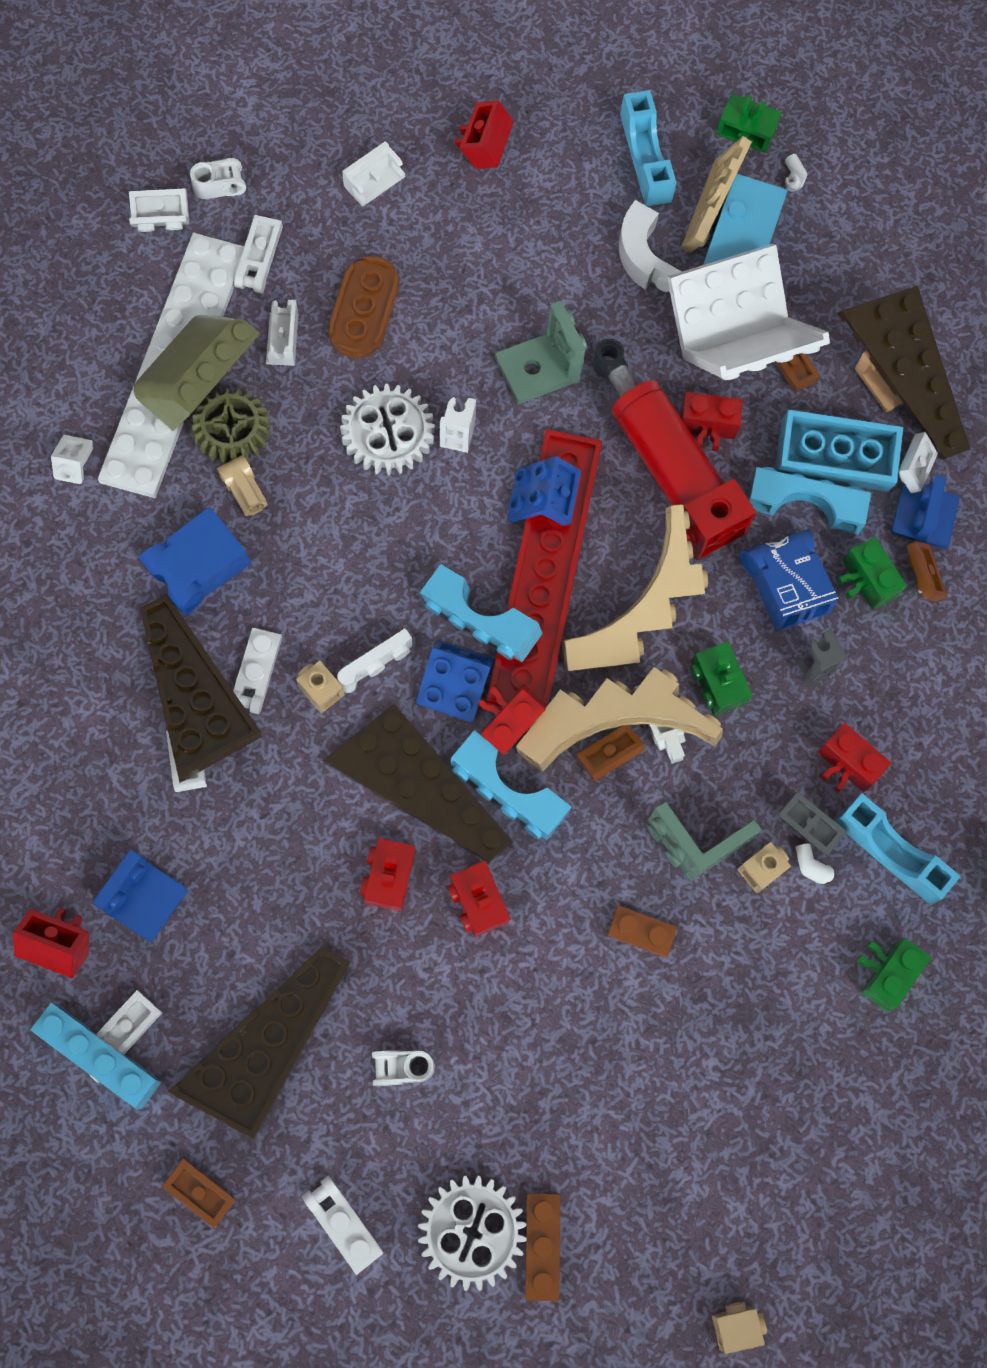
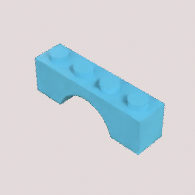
[620,90,676,206]
[748,467,871,535]
[420,564,543,662]
[451,730,571,841]
[835,793,961,905]
[30,1002,162,1109]

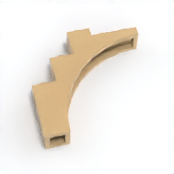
[561,505,708,671]
[516,667,723,772]

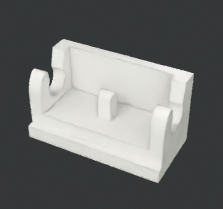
[342,141,405,207]
[266,300,299,366]
[440,397,476,453]

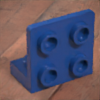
[507,456,582,526]
[416,640,495,722]
[92,849,188,942]

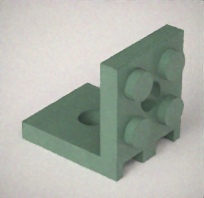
[494,301,587,405]
[647,802,762,882]

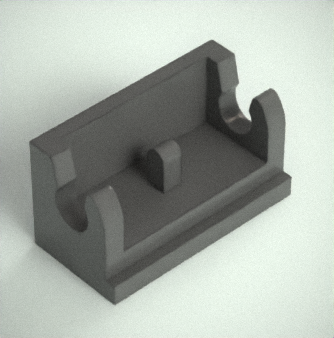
[798,629,848,687]
[778,791,847,856]

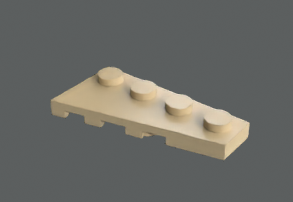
[681,136,752,253]

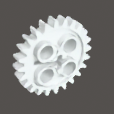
[340,384,435,475]
[418,1176,527,1291]

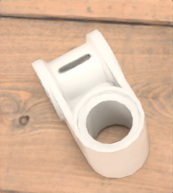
[190,158,246,199]
[372,1050,435,1086]

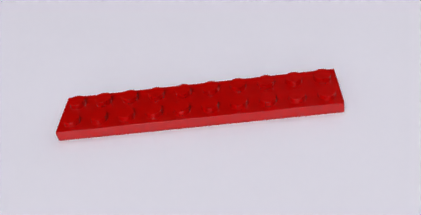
[487,429,602,707]

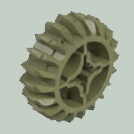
[191,387,271,464]

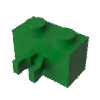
[716,93,782,153]
[836,537,907,610]
[689,642,753,716]
[856,938,932,1012]

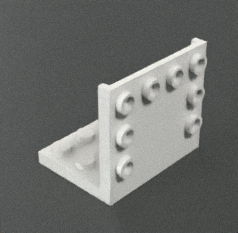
[667,244,830,380]

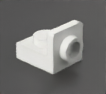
[51,435,93,484]

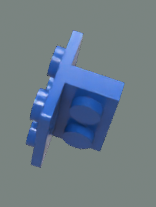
[891,475,960,549]

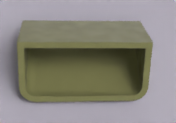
[133,314,260,431]

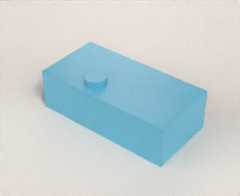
[703,174,788,265]
[775,410,903,492]

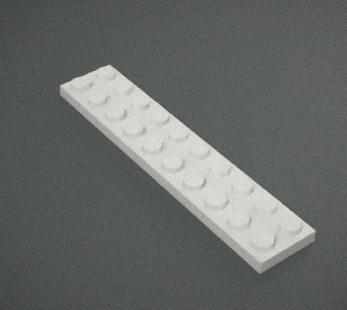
[98,233,244,498]

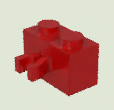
[454,100,514,169]
[680,392,743,451]
[478,684,546,755]
[817,722,892,793]
[360,838,416,912]
[447,861,511,938]
[13,907,89,979]

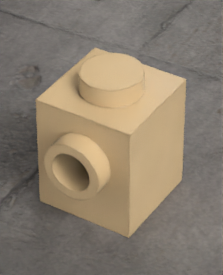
[296,661,345,714]
[737,842,791,893]
[712,1301,767,1354]

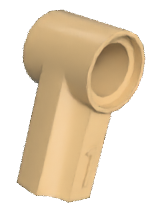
[216,455,267,516]

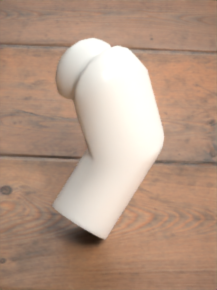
[785,154,807,192]
[795,844,834,884]

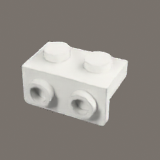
[129,189,189,232]

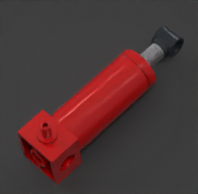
[593,339,757,561]

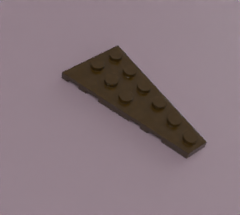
[837,286,971,460]
[140,594,262,783]
[322,704,513,863]
[167,947,351,1140]

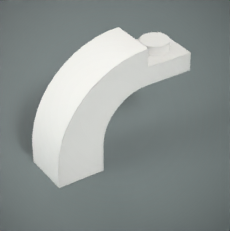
[619,200,682,292]

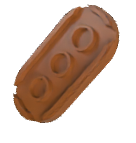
[328,256,400,358]

